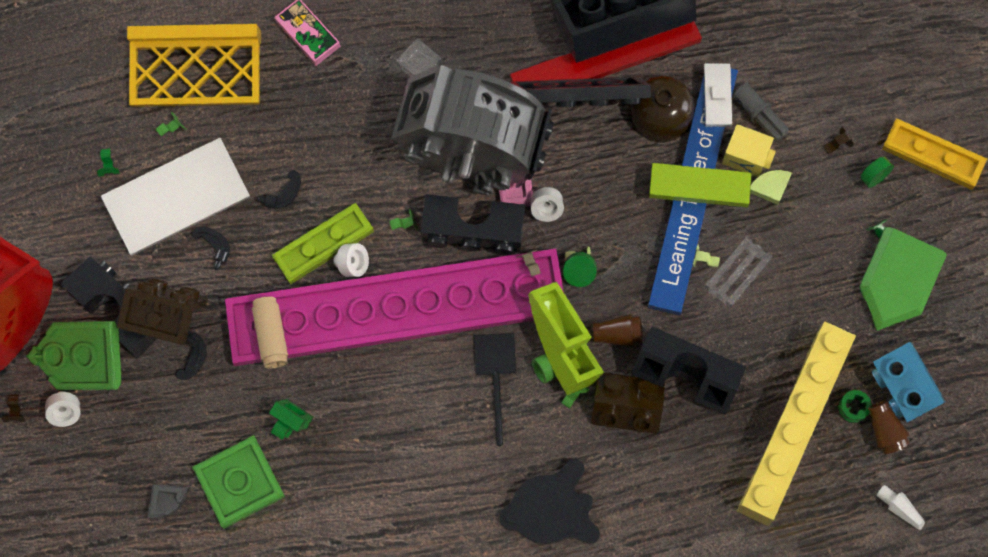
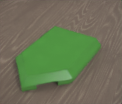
[859,227,947,331]
[26,321,122,390]

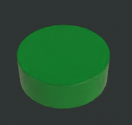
[861,157,894,188]
[563,252,597,287]

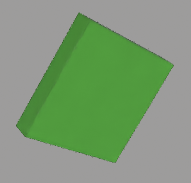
[192,435,285,529]

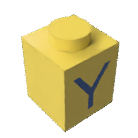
[722,124,776,177]

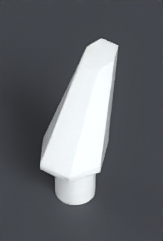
[877,485,925,530]

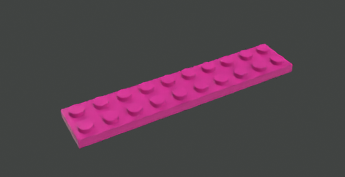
[225,249,564,366]

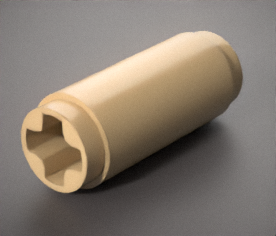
[252,297,288,369]

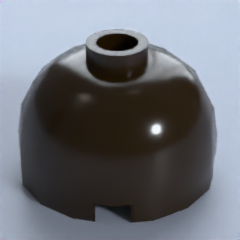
[629,75,695,143]

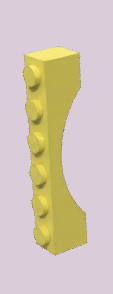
[737,321,856,526]

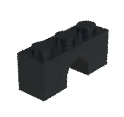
[421,194,525,255]
[61,256,158,359]
[631,326,746,415]

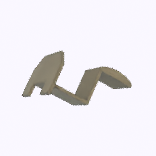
[516,250,541,277]

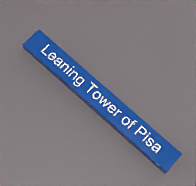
[648,63,738,316]

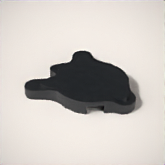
[500,459,600,545]

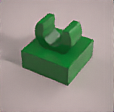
[269,399,314,440]

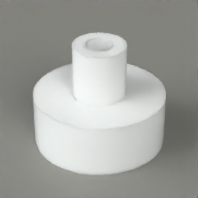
[530,187,564,222]
[333,243,369,277]
[45,391,80,427]

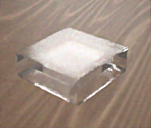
[396,38,442,77]

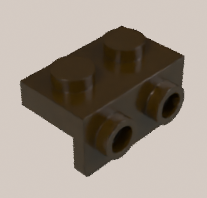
[591,373,665,434]

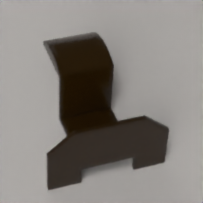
[824,126,854,154]
[1,394,26,422]

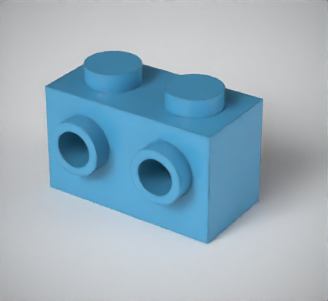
[872,342,946,422]

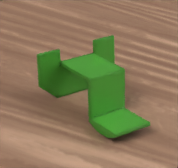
[156,112,187,137]
[389,209,419,230]
[562,387,590,409]

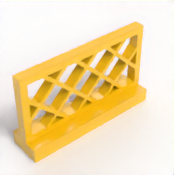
[127,24,261,107]

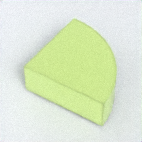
[750,170,792,205]

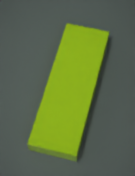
[649,163,752,208]
[272,203,374,285]

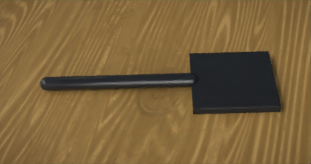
[474,333,516,447]

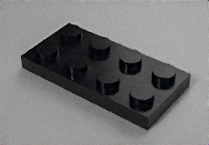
[510,76,651,107]

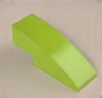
[528,282,604,395]

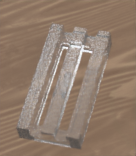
[705,236,773,308]

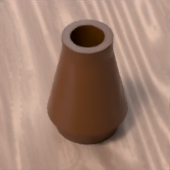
[593,313,643,347]
[868,400,910,454]

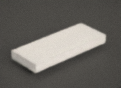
[704,64,732,127]

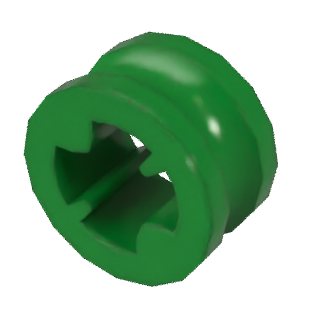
[838,390,872,423]

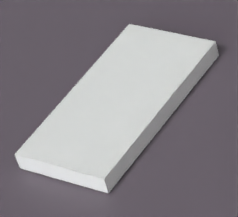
[101,138,250,256]

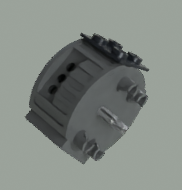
[391,65,554,195]

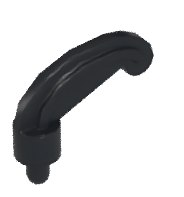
[257,170,301,209]
[192,227,230,270]
[176,331,207,380]

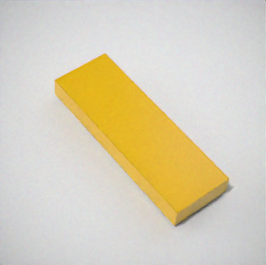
[881,118,987,190]

